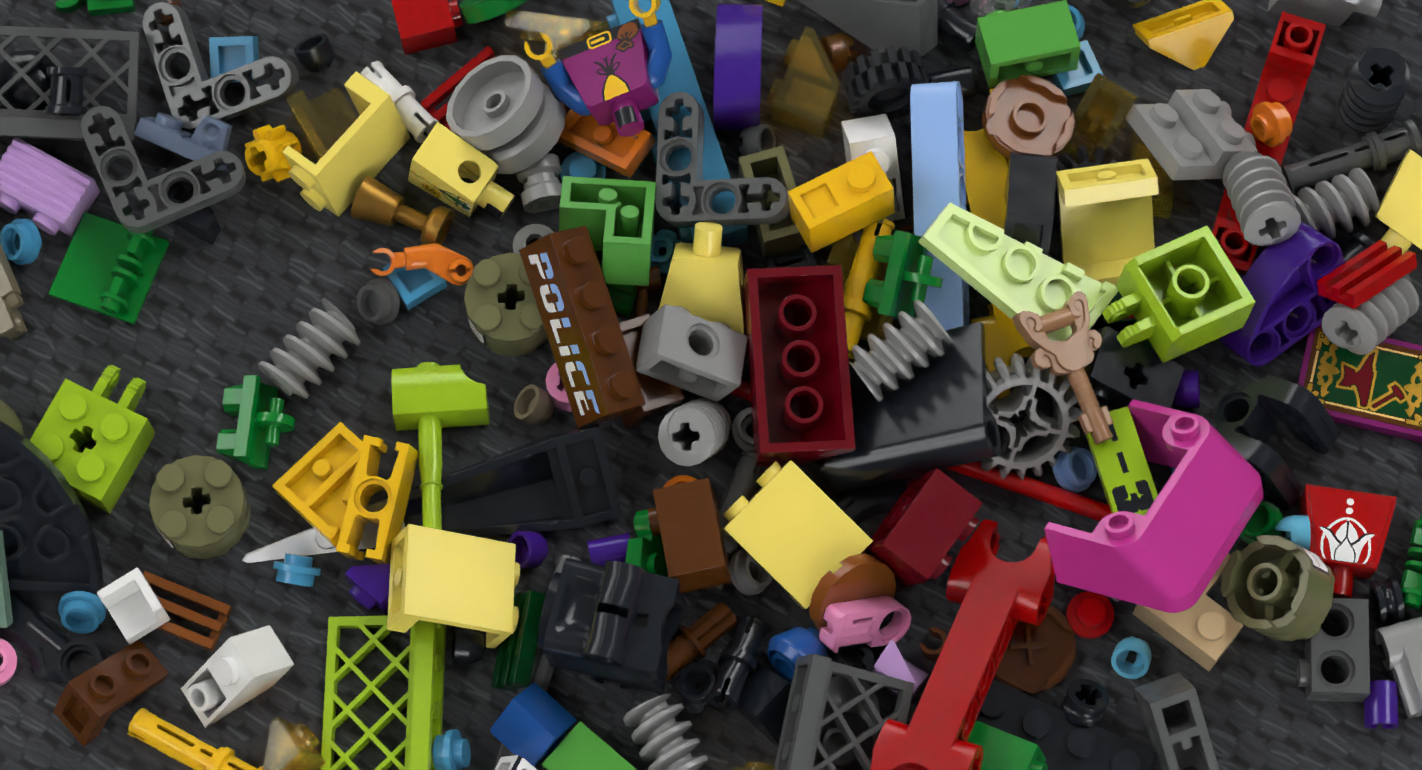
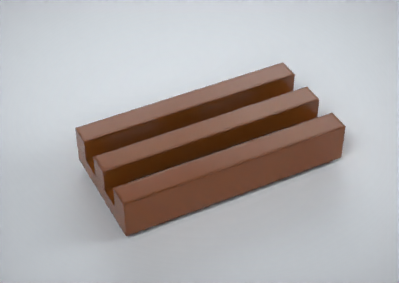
[143,571,233,652]

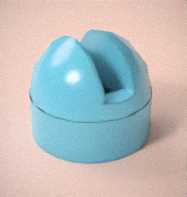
[1275,515,1311,550]
[1111,636,1152,679]

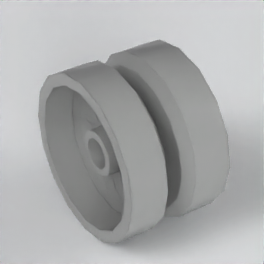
[446,55,566,174]

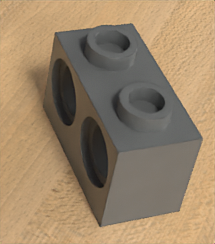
[1296,598,1370,703]

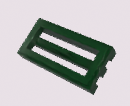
[491,590,545,691]

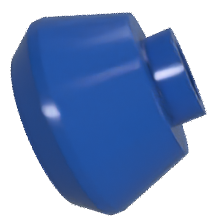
[767,626,829,684]

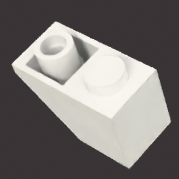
[841,114,905,223]
[181,625,294,728]

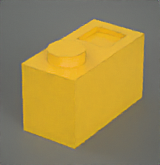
[788,151,895,253]

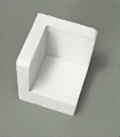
[97,567,171,644]

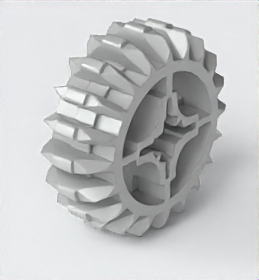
[980,353,1082,480]

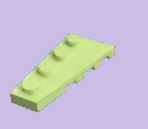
[918,203,1118,341]

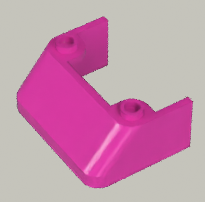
[1044,399,1264,613]

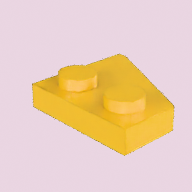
[272,421,363,548]

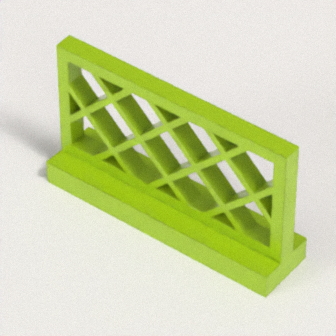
[321,615,446,770]

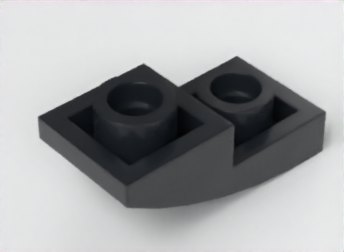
[141,166,221,245]

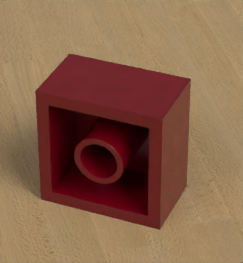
[861,468,982,587]

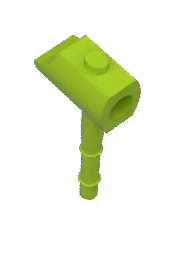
[391,362,490,530]

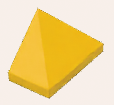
[1133,0,1234,70]

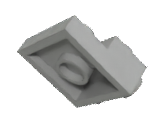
[1125,89,1258,180]

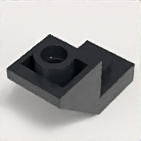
[1003,151,1057,256]

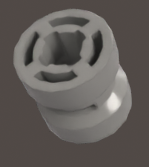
[516,153,562,213]

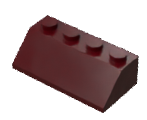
[743,265,855,466]

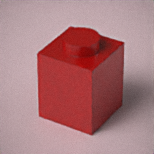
[391,0,463,55]

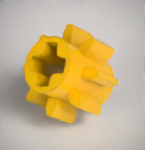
[245,124,302,182]

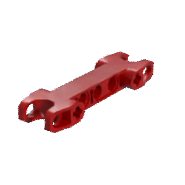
[870,519,1056,770]

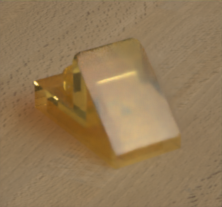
[505,10,608,67]

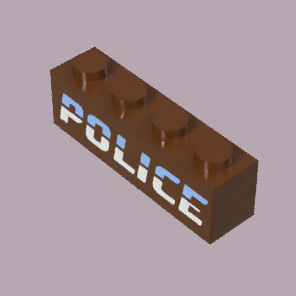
[519,226,646,428]

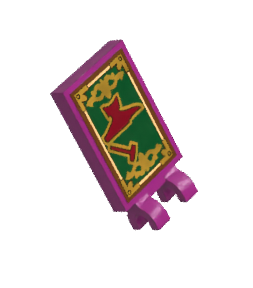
[1297,324,1422,443]

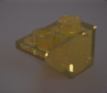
[767,26,840,139]

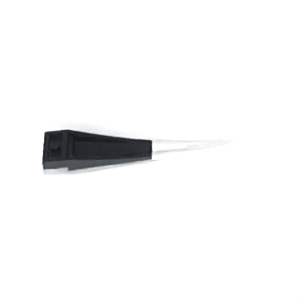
[242,423,623,563]

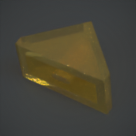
[1060,73,1137,163]

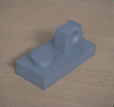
[134,112,235,171]

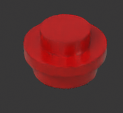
[1066,591,1114,639]

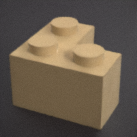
[1133,554,1243,671]

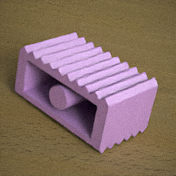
[0,137,100,236]

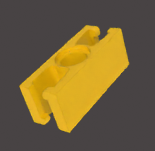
[336,435,419,564]

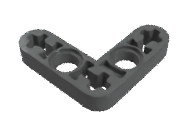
[142,2,299,130]
[655,92,790,228]
[80,106,246,234]

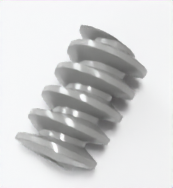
[1222,150,1301,246]
[1291,168,1379,240]
[1322,274,1420,355]
[257,298,361,399]
[849,300,954,402]
[658,398,732,466]
[623,694,708,770]

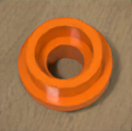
[1250,101,1292,147]

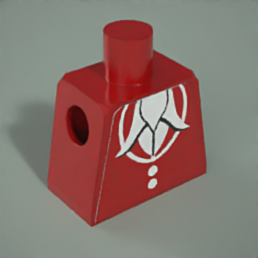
[1299,484,1397,599]

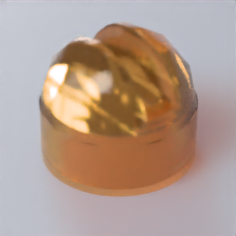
[820,33,857,72]

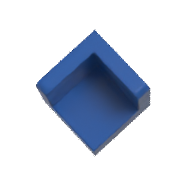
[490,683,577,767]

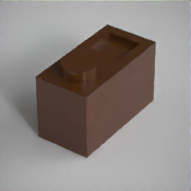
[648,478,732,594]

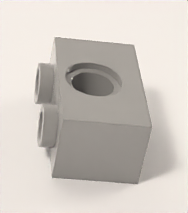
[635,304,748,402]

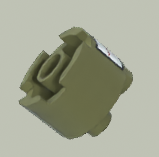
[464,252,548,357]
[149,455,251,560]
[1221,535,1335,641]

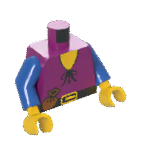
[524,0,672,137]

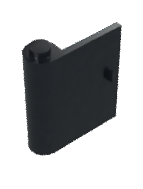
[819,322,1001,493]

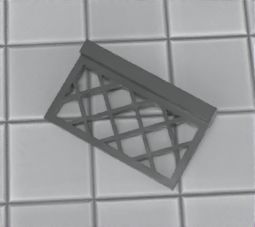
[0,26,140,143]
[774,654,914,770]

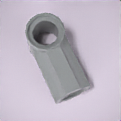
[1375,616,1422,718]

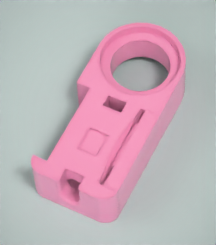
[819,596,911,653]

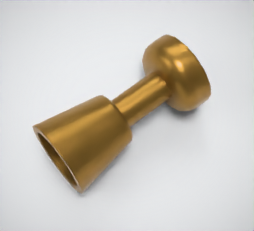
[351,176,454,245]

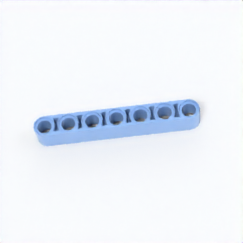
[910,81,970,330]

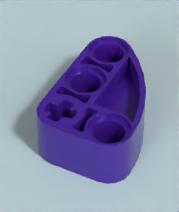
[713,4,763,131]
[1219,222,1345,367]

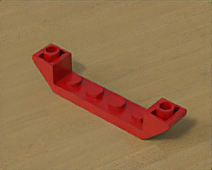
[1212,11,1326,274]

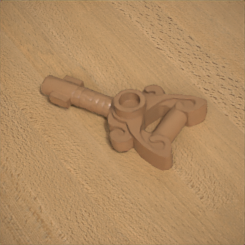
[1012,291,1113,445]

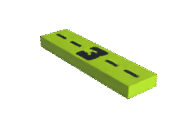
[1086,406,1158,516]

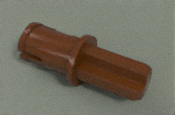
[666,603,738,682]

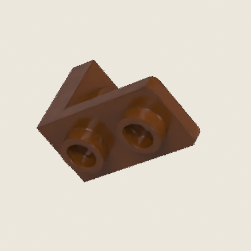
[53,640,168,746]

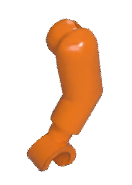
[370,243,474,286]

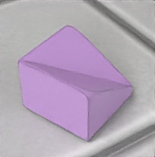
[872,639,928,701]

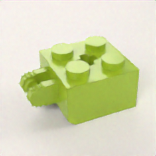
[1101,225,1255,363]
[30,365,155,514]

